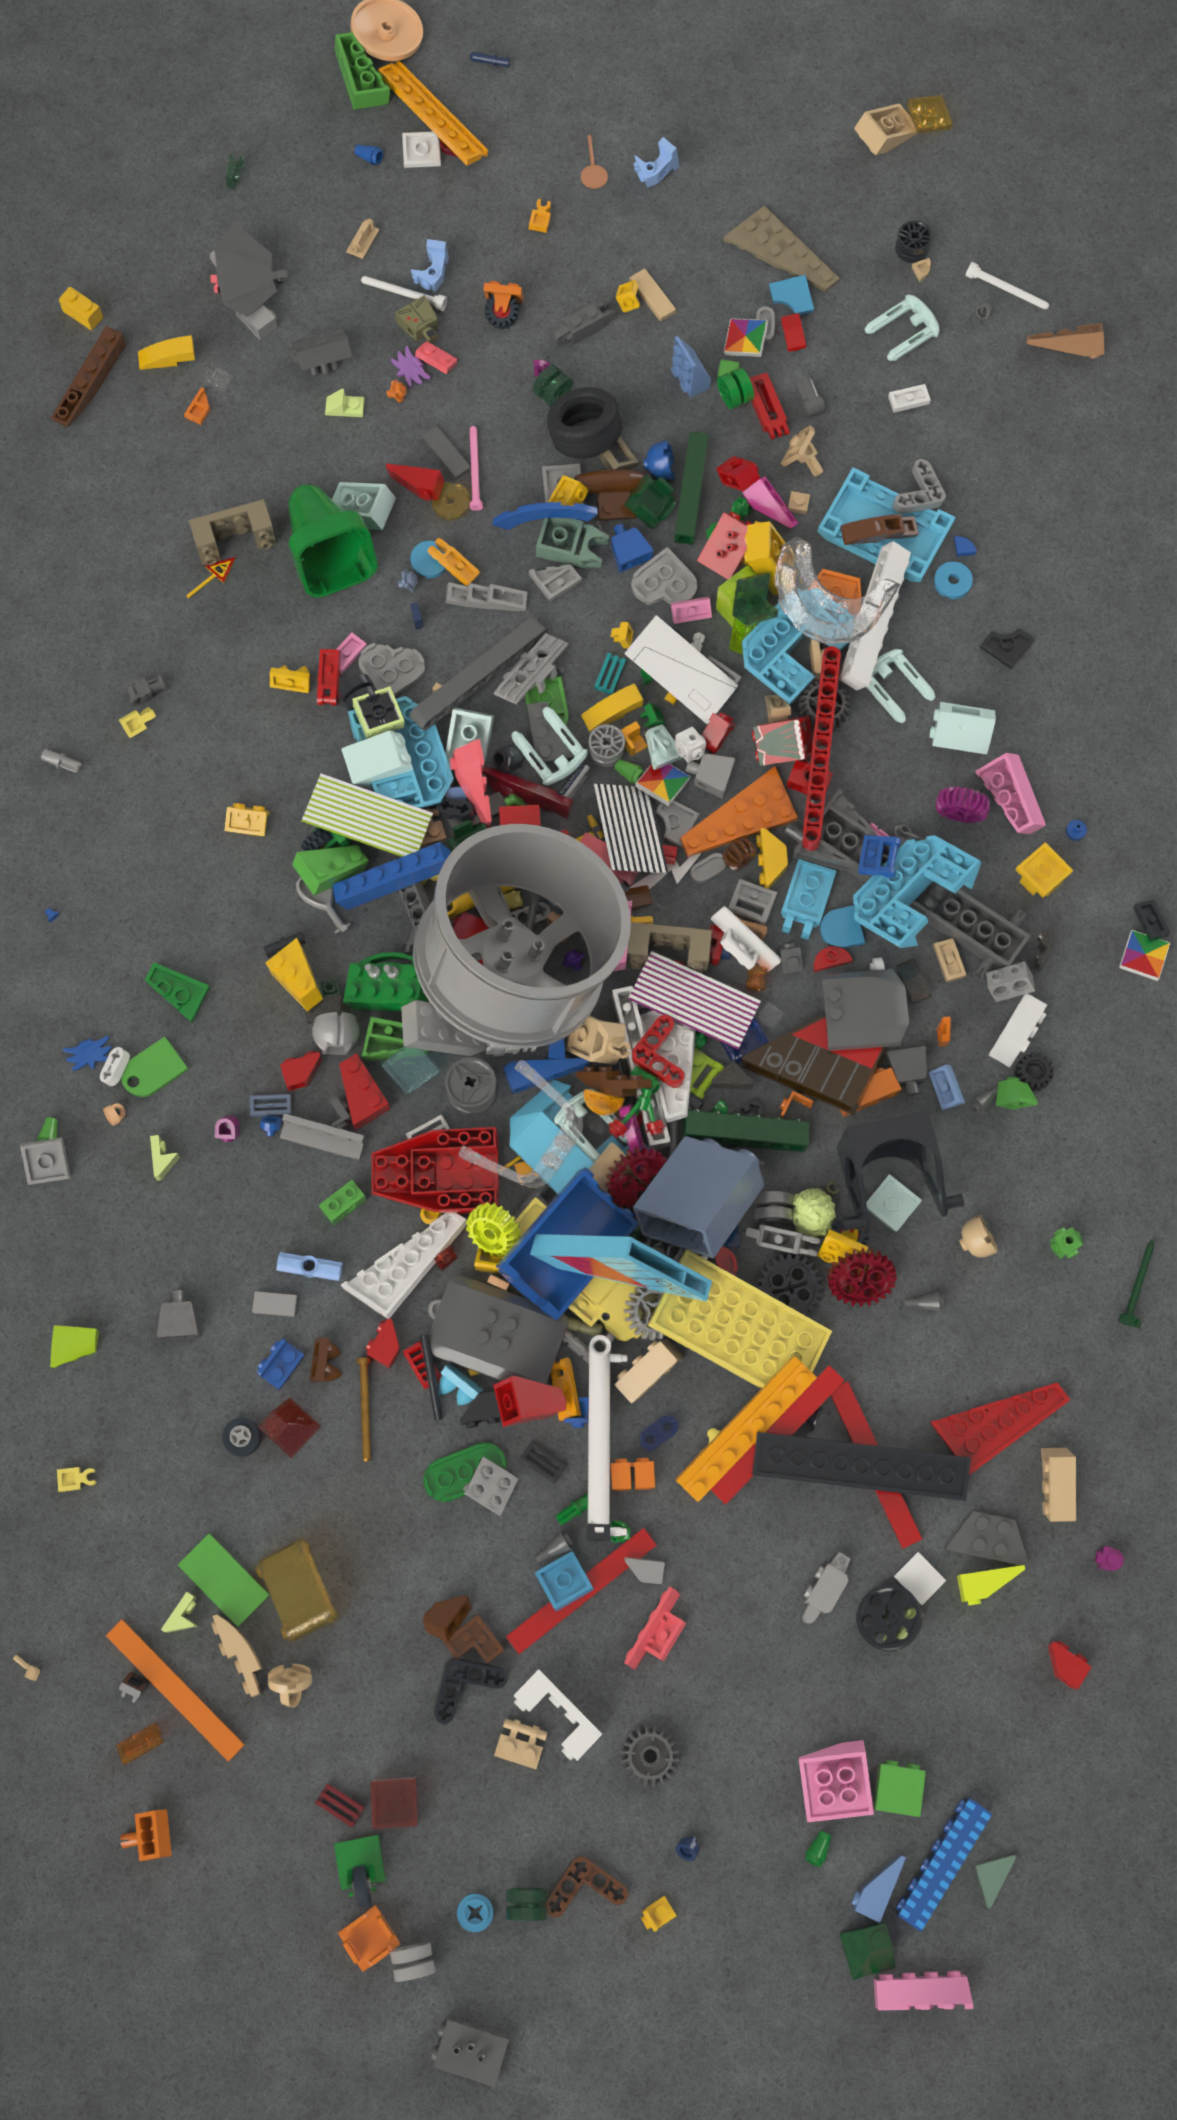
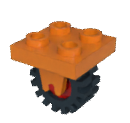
[483,281,524,329]

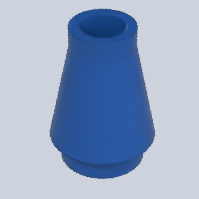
[354,144,383,165]

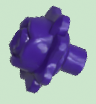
[562,949,585,971]

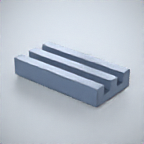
[250,1094,292,1117]

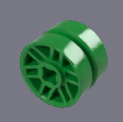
[717,367,754,410]

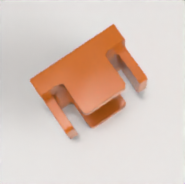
[338,1905,401,1972]

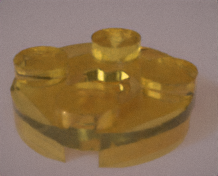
[432,482,470,521]

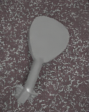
[296,877,351,934]

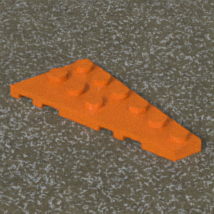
[680,766,798,858]

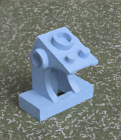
[633,137,680,188]
[411,239,449,292]

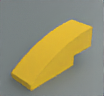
[138,335,195,370]
[581,683,643,732]

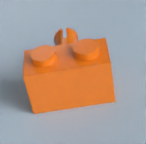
[120,1810,172,1861]

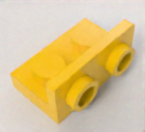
[548,475,588,506]
[225,803,270,836]

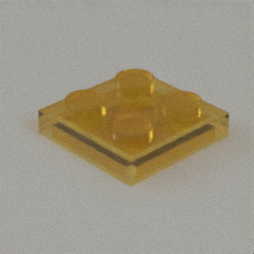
[906,95,953,133]

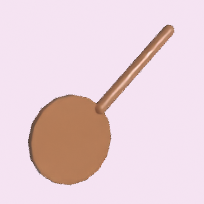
[581,135,608,189]

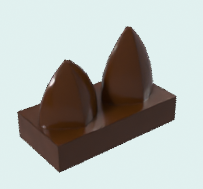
[309,1337,342,1383]

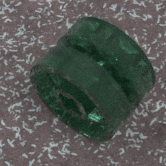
[532,364,573,407]
[506,1888,547,1921]

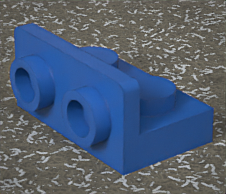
[257,1338,305,1390]

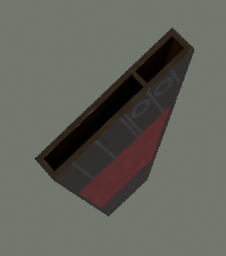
[742,1013,889,1115]

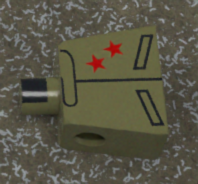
[395,295,438,343]

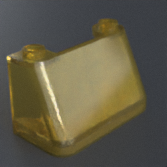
[255,1537,340,1643]

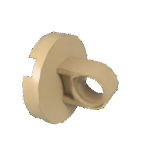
[268,1664,312,1708]

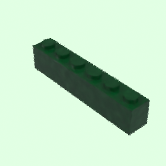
[682,1109,809,1152]

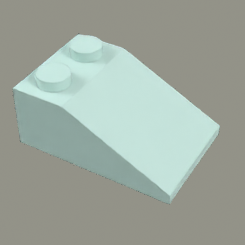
[332,482,396,530]
[445,708,495,769]

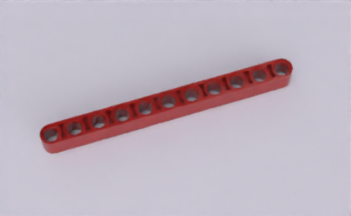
[802,646,841,851]

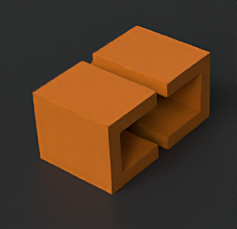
[610,1458,655,1491]

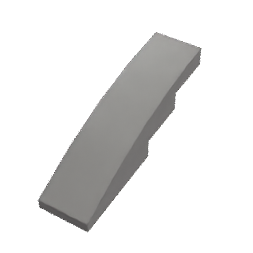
[445,582,527,611]

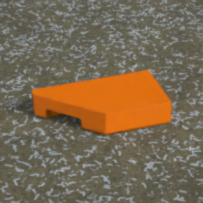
[184,387,211,425]
[936,1017,951,1047]

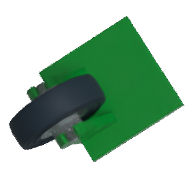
[334,1835,386,1909]

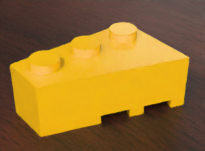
[265,938,323,1012]

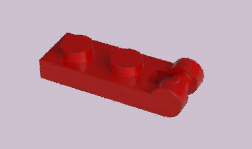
[317,649,341,706]

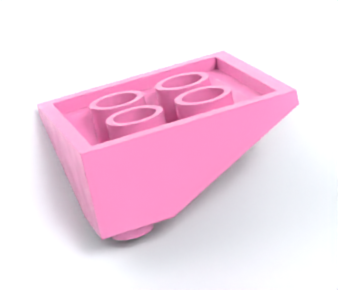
[799,1740,874,1822]

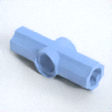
[276,1252,343,1281]

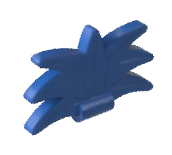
[63,1036,112,1071]

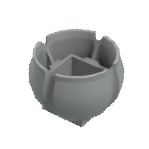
[312,1012,360,1055]

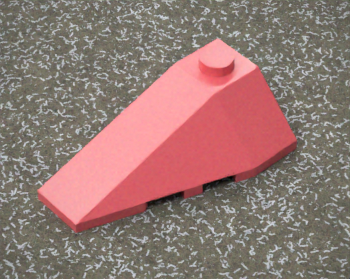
[449,739,492,829]

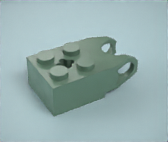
[536,518,609,568]

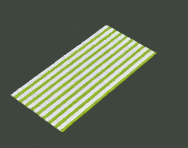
[302,774,433,857]

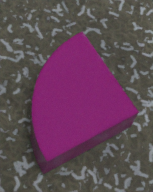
[533,360,553,376]

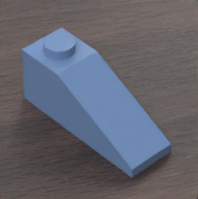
[851,1855,906,1923]

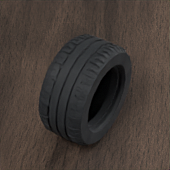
[547,387,623,459]

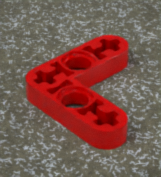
[632,1015,685,1088]

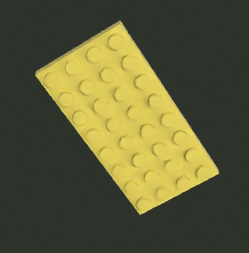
[648,1250,832,1389]

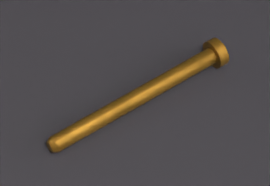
[356,1358,371,1462]

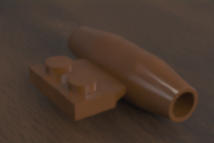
[574,469,652,521]

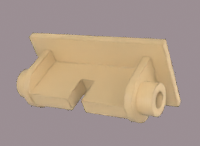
[346,218,379,259]

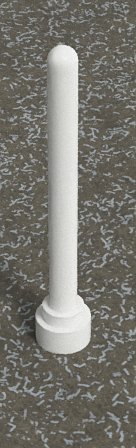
[965,262,1049,309]
[361,276,447,312]

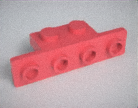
[624,1587,686,1670]

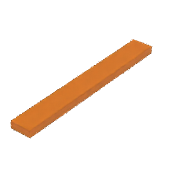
[106,1619,245,1762]

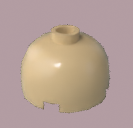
[959,1214,998,1258]

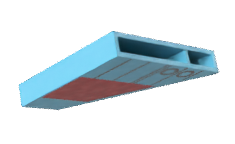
[530,1234,712,1301]

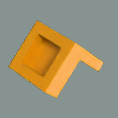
[621,721,647,757]

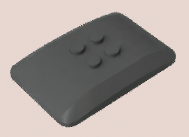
[428,1275,568,1384]

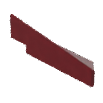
[483,766,574,819]

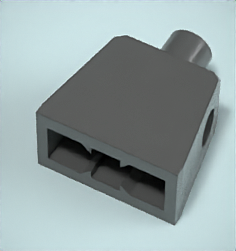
[885,1046,927,1096]

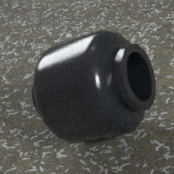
[493,745,523,772]

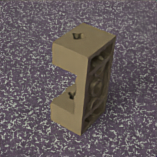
[189,499,276,565]
[626,922,712,974]

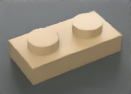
[933,938,967,983]

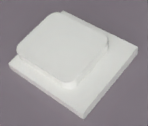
[894,1552,946,1605]

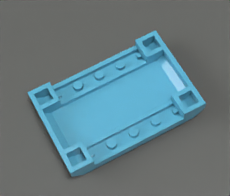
[817,467,956,582]

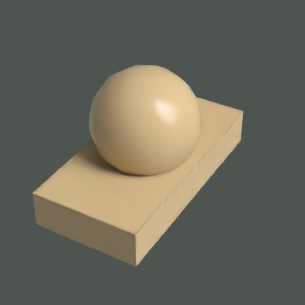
[809,637,835,681]

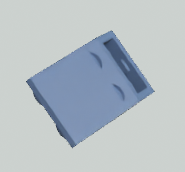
[671,336,711,398]

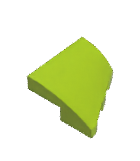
[50,1325,99,1368]

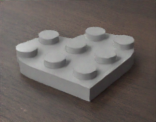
[631,547,697,605]
[359,643,425,697]

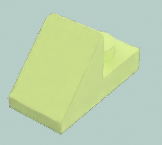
[325,389,365,417]
[150,1135,180,1181]
[161,1592,198,1633]

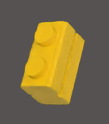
[59,287,103,331]

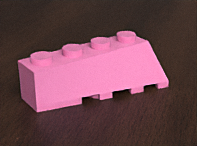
[975,753,1046,834]
[874,1970,973,2010]

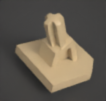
[780,425,823,477]

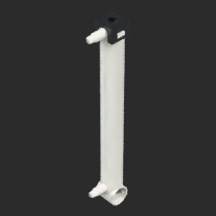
[587,1335,628,1541]

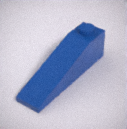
[503,1058,589,1095]

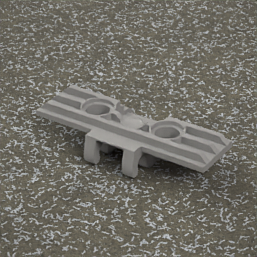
[494,633,569,704]

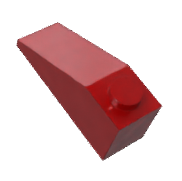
[385,463,445,501]

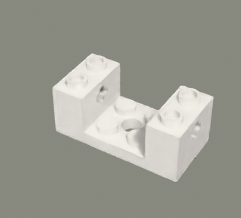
[514,1669,602,1761]

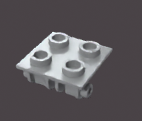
[463,1457,518,1516]

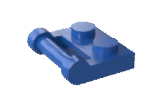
[858,835,901,878]

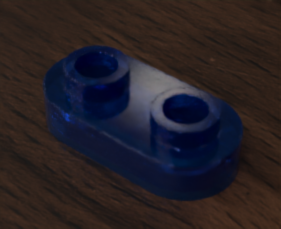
[639,1416,678,1451]

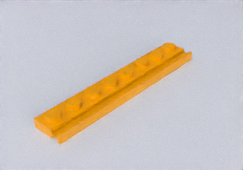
[378,61,488,165]
[675,1355,817,1502]

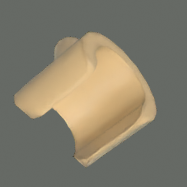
[13,1655,40,1681]

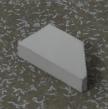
[624,1557,665,1584]

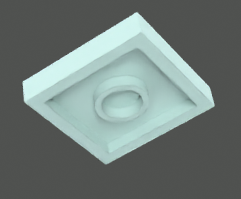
[866,1174,922,1233]

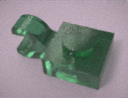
[225,154,244,189]

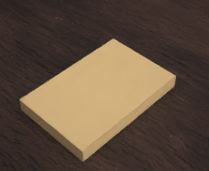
[589,1142,648,1210]

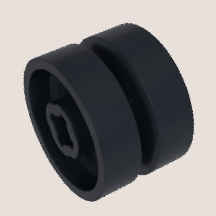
[895,220,932,263]
[338,674,377,711]

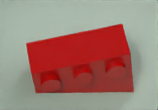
[339,1053,390,1131]

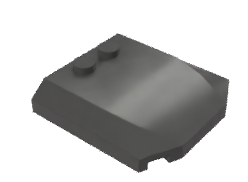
[821,969,909,1051]

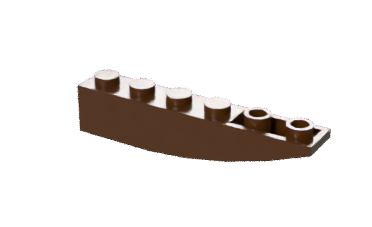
[51,326,127,427]

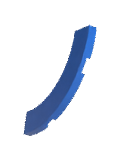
[493,502,598,530]

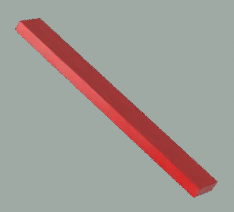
[710,1365,845,1504]
[830,1382,923,1549]
[506,1528,657,1654]

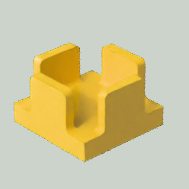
[1015,842,1073,898]

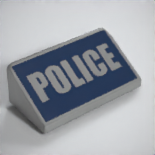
[557,765,589,799]

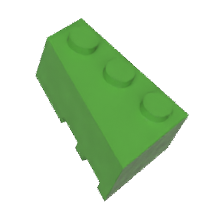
[292,845,369,896]
[362,1017,429,1062]

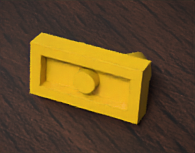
[270,665,310,693]

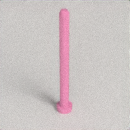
[470,426,483,511]

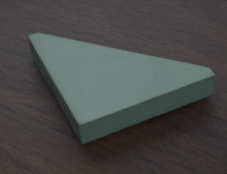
[974,1854,1016,1908]

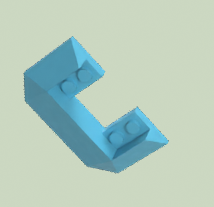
[742,588,858,704]
[348,696,454,809]
[853,835,981,948]
[509,1080,630,1194]

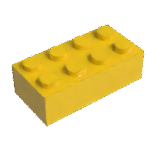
[744,521,796,595]

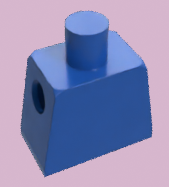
[611,524,653,573]

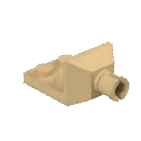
[565,1015,631,1065]

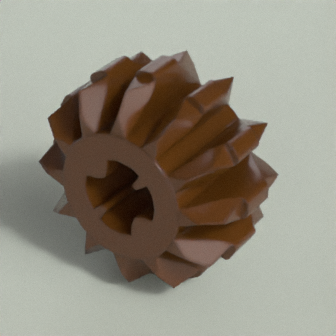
[722,837,757,871]

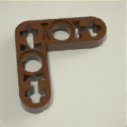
[545,1856,628,1917]

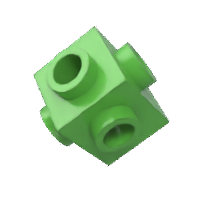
[1050,1227,1083,1259]

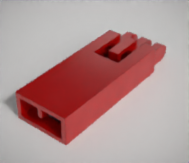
[749,372,789,440]

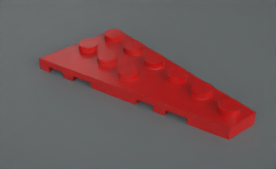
[930,1382,1070,1475]

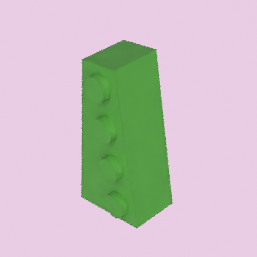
[335,32,390,110]

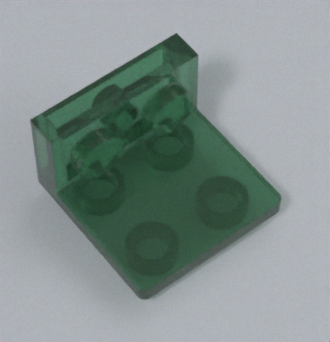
[732,572,778,626]

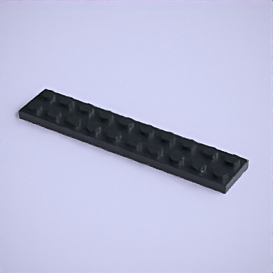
[752,1431,971,1501]

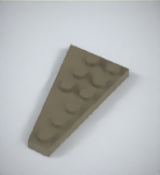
[723,205,840,292]

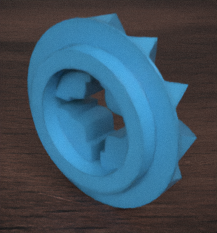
[457,1894,493,1932]

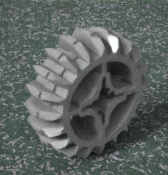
[624,1287,664,1341]

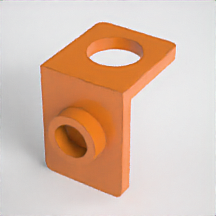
[780,1091,814,1119]

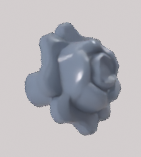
[398,569,418,592]

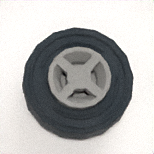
[222,1417,261,1457]

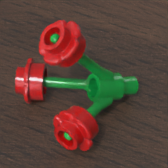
[608,1088,666,1138]

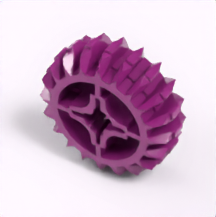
[935,786,990,824]

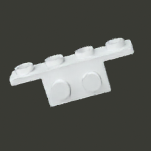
[711,906,781,972]

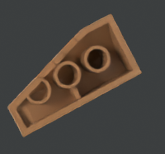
[1027,323,1104,359]

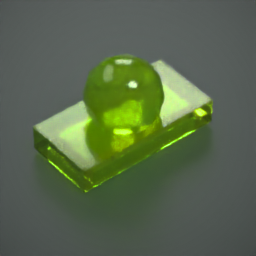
[729,611,756,655]

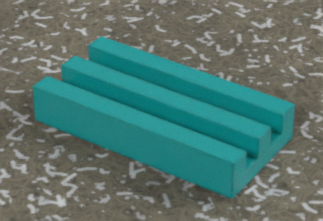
[594,653,626,695]

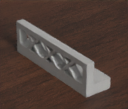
[280,1113,366,1160]

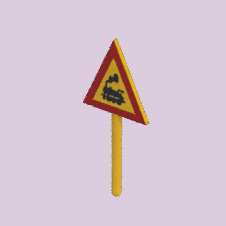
[186,557,236,598]

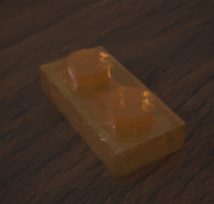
[116,1723,164,1765]

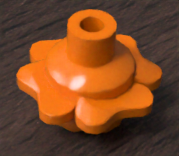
[387,379,407,403]

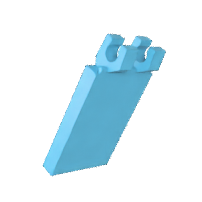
[781,859,837,940]

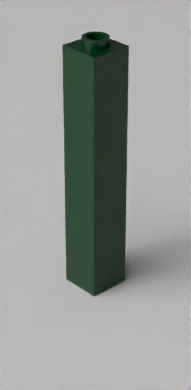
[674,431,708,545]

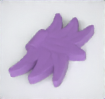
[391,346,431,388]

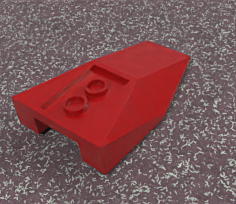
[372,1127,500,1213]

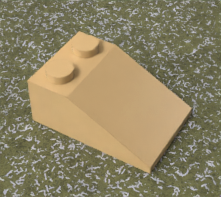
[854,103,921,155]

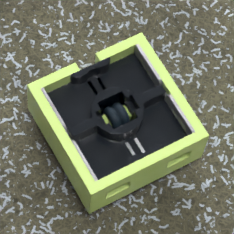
[353,687,404,739]

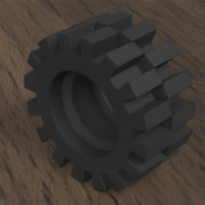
[1015,1052,1054,1092]

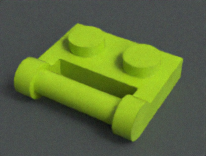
[690,1048,725,1099]

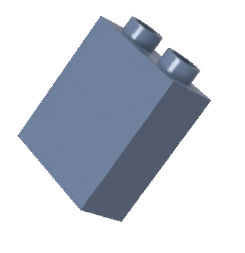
[633,1136,764,1259]

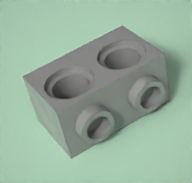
[986,962,1035,1002]

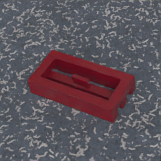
[315,1783,365,1828]

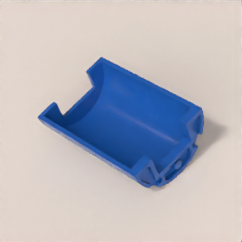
[496,1167,639,1321]

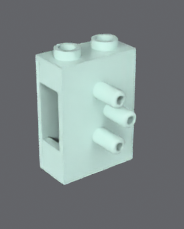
[929,702,996,754]

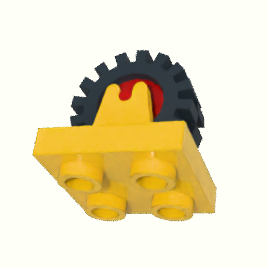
[817,1217,869,1263]

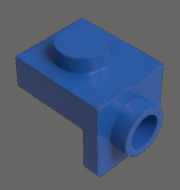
[564,1397,589,1428]

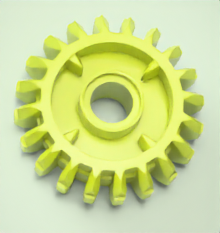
[466,1202,521,1257]

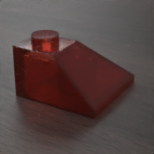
[258,1398,321,1459]

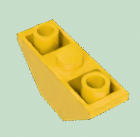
[756,828,788,889]

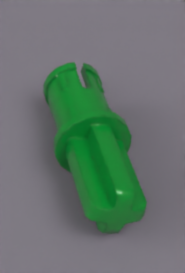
[556,1492,588,1525]

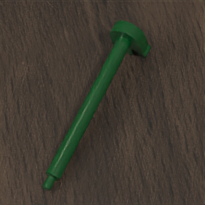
[1118,1240,1154,1329]

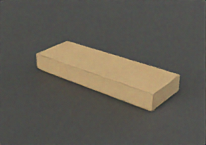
[629,269,676,322]

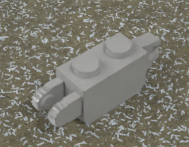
[745,1225,820,1257]
[802,1552,850,1624]

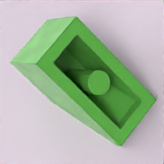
[996,1077,1038,1110]

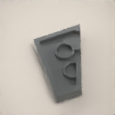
[527,701,574,764]

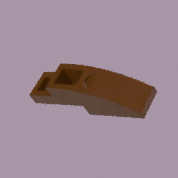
[840,514,919,545]
[576,1067,652,1097]

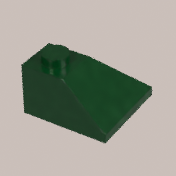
[839,1921,896,1980]

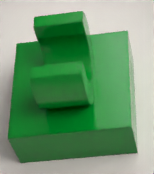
[640,703,666,728]

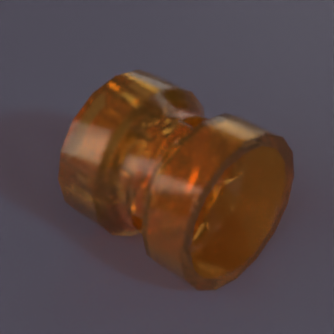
[745,965,768,991]

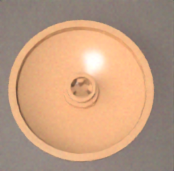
[350,0,423,61]

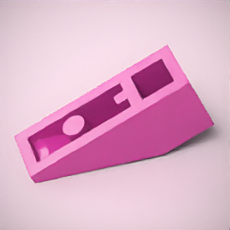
[743,476,798,528]

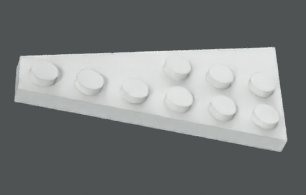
[640,1011,696,1123]
[341,1213,467,1319]

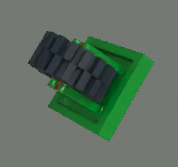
[301,827,352,851]

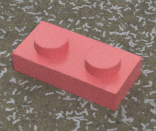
[415,341,458,374]

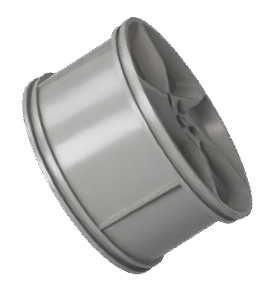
[413,824,631,1048]

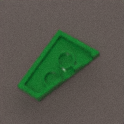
[145,962,210,1023]

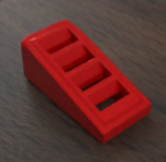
[403,1341,441,1390]

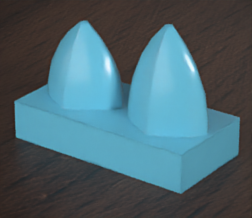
[438,1363,484,1405]

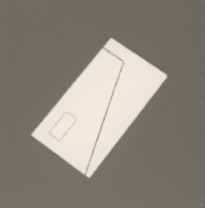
[625,615,738,724]

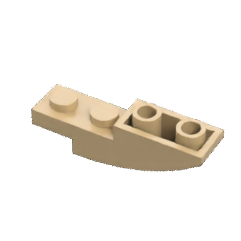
[211,1615,262,1697]

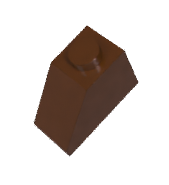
[423,1595,472,1643]

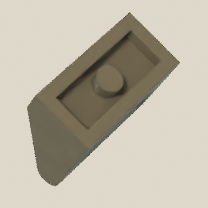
[598,436,639,470]

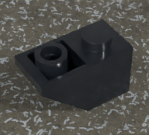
[460,1391,501,1428]

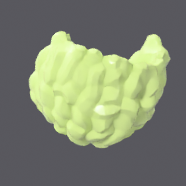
[793,1188,836,1237]

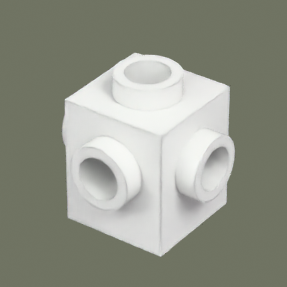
[675,727,706,763]

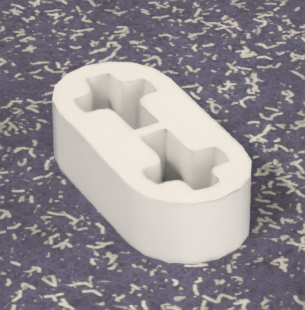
[100,1047,130,1086]

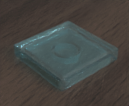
[381,1047,440,1095]

